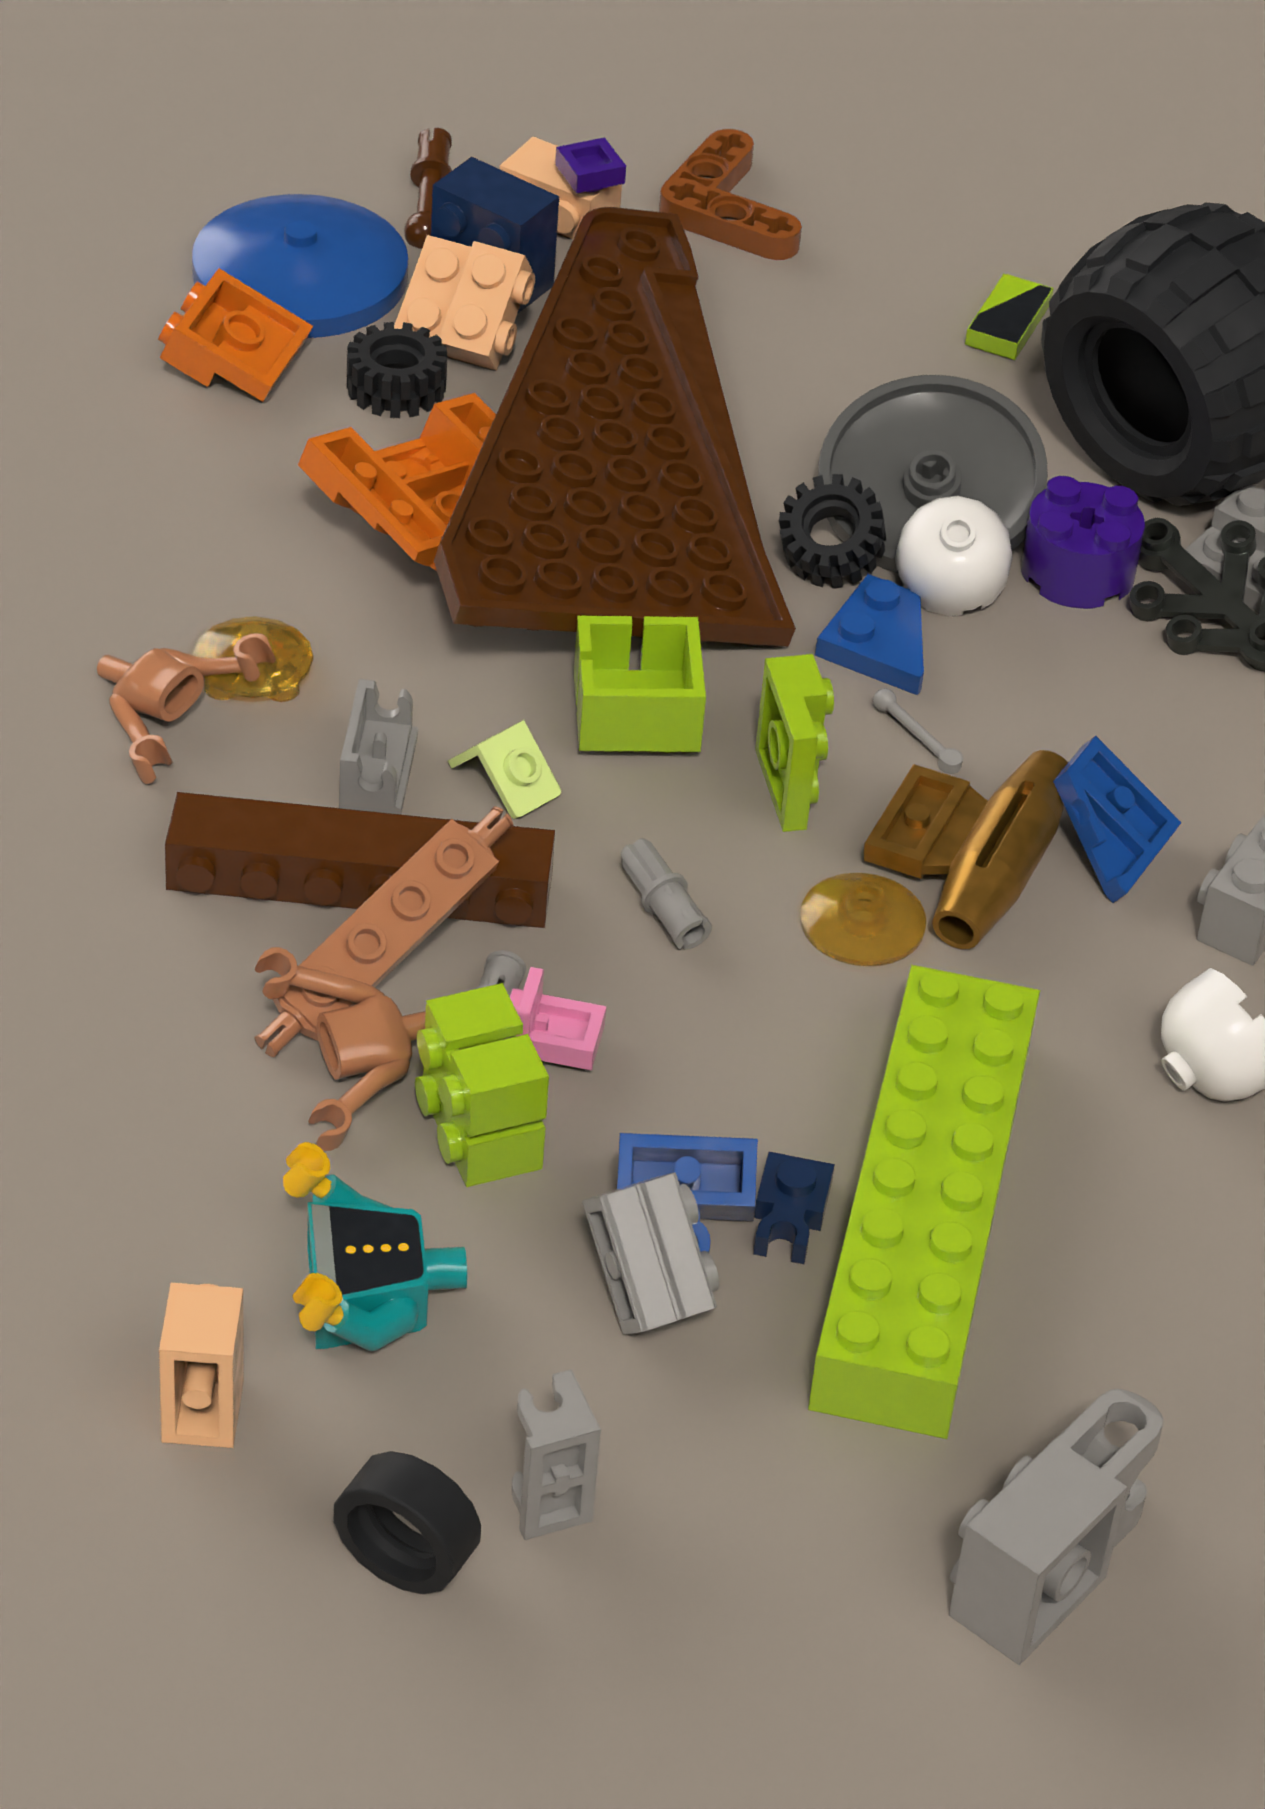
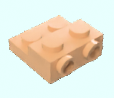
[394,235,535,371]

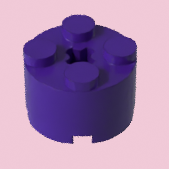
[1021,476,1145,609]

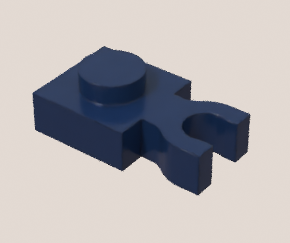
[753,1151,835,1264]

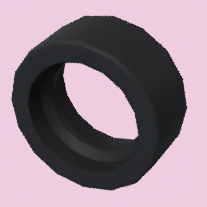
[333,1451,481,1595]

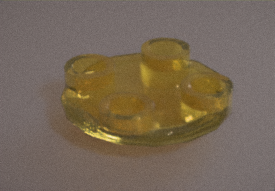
[193,616,314,702]

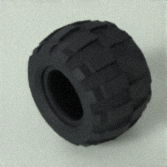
[1041,202,1265,506]

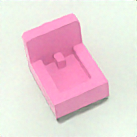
[510,967,606,1070]

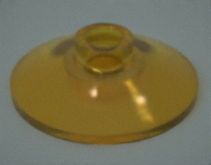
[800,873,926,966]

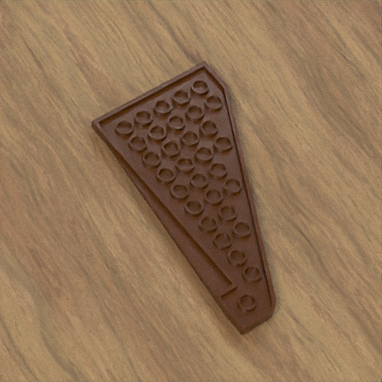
[434,207,796,647]

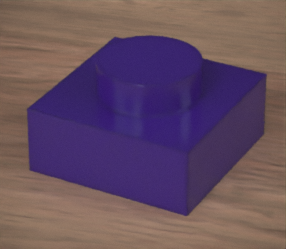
[555,137,626,194]

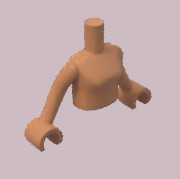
[97,633,276,784]
[254,947,426,1151]

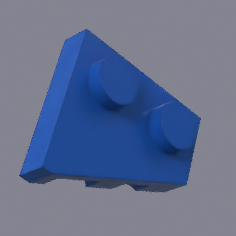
[815,574,924,696]
[1053,736,1181,903]

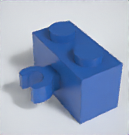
[617,1133,758,1253]

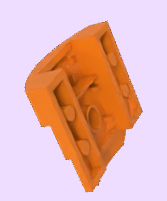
[298,393,496,571]

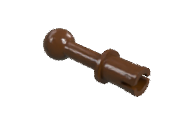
[404,128,452,249]

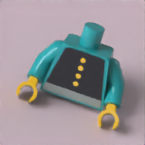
[283,1142,467,1351]

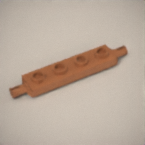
[255,806,513,1058]

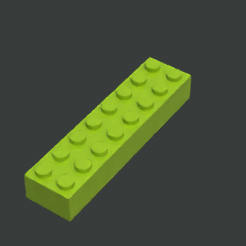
[808,964,1040,1439]

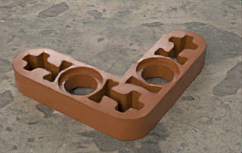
[659,129,802,260]

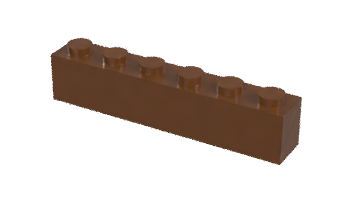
[165,792,555,928]

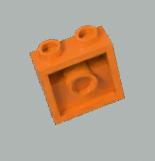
[158,268,313,402]

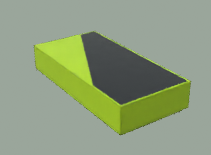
[965,273,1054,360]

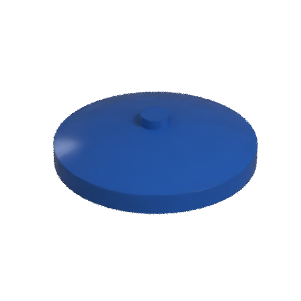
[192,194,408,338]

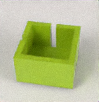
[574,616,706,753]
[415,983,549,1188]

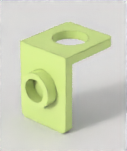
[447,720,561,819]

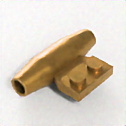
[864,750,1068,949]

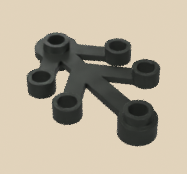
[1130,518,1265,672]

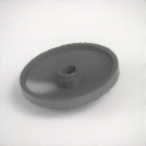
[819,375,1048,573]

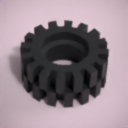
[346,322,447,418]
[779,474,887,588]

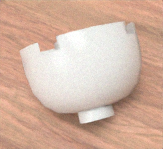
[895,496,1013,617]
[1161,968,1265,1102]

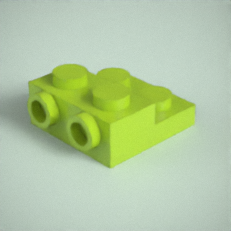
[755,654,834,832]

